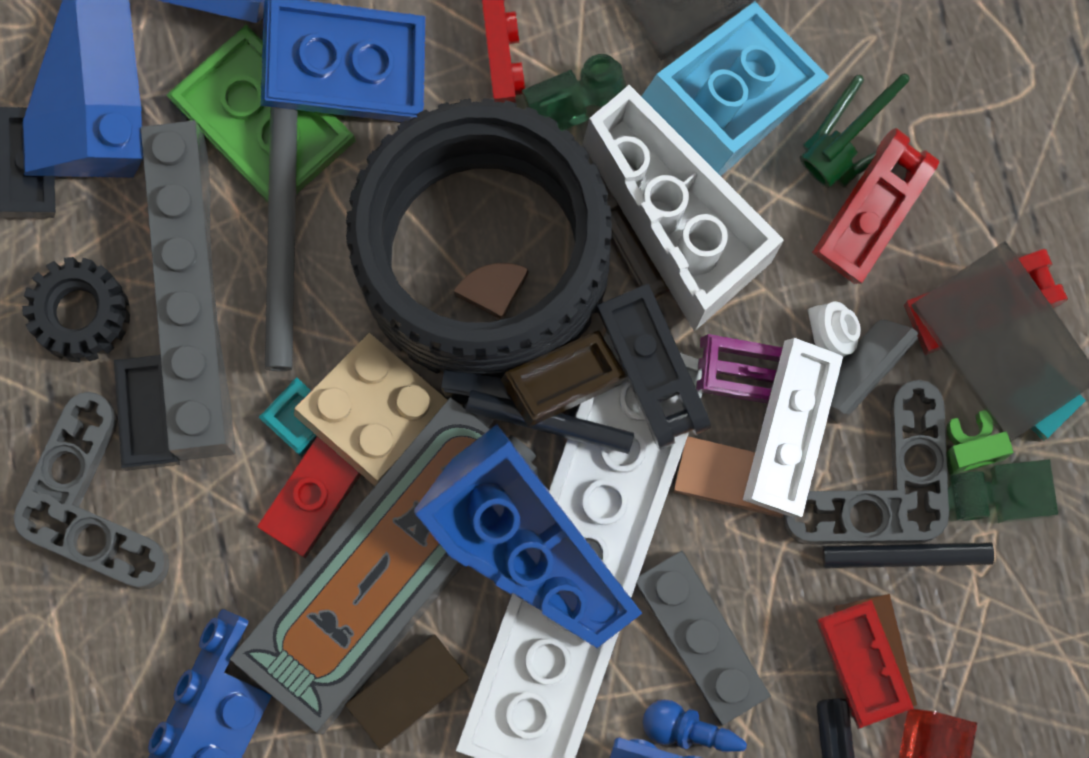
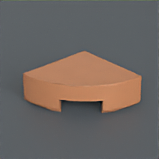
[454,263,529,320]

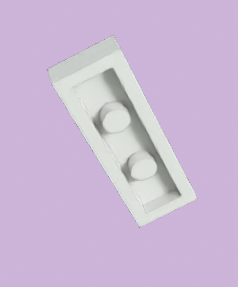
[743,338,843,517]

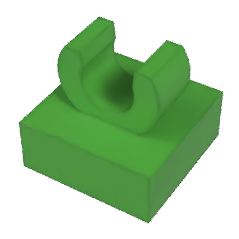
[946,410,1014,476]

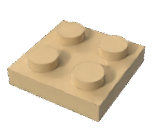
[294,333,448,486]

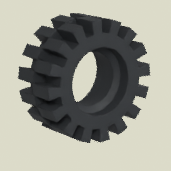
[22,257,130,363]

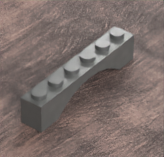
[141,120,236,461]

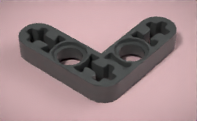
[783,380,949,545]
[14,392,169,590]

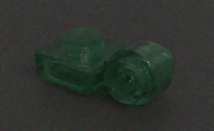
[522,54,626,131]
[948,459,1059,523]

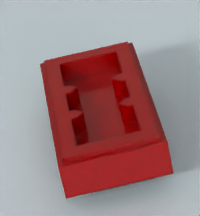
[257,436,361,559]
[816,600,914,729]

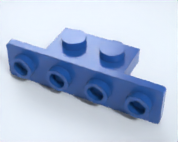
[148,609,272,758]

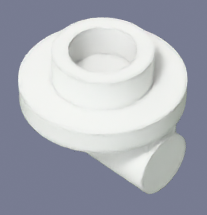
[808,301,861,356]

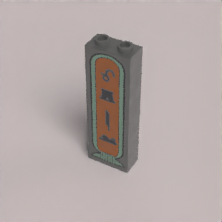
[230,397,538,735]

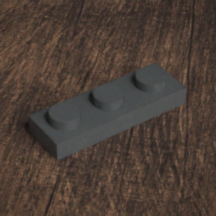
[636,551,771,726]

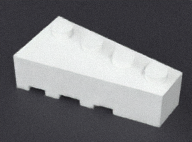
[583,85,784,332]

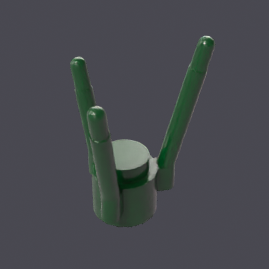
[800,73,910,188]

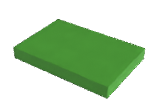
[167,25,356,203]

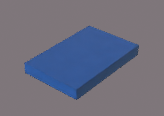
[261,0,425,122]

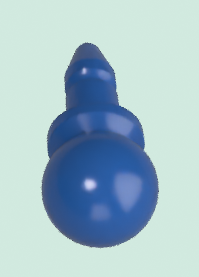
[643,699,747,752]

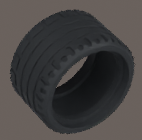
[346,98,612,378]

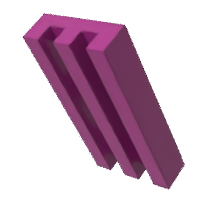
[696,334,783,404]

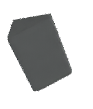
[828,320,918,424]

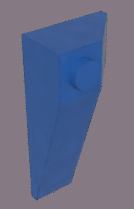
[22,0,143,178]
[414,425,642,648]

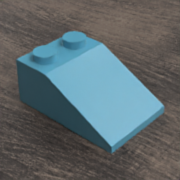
[641,1,829,176]

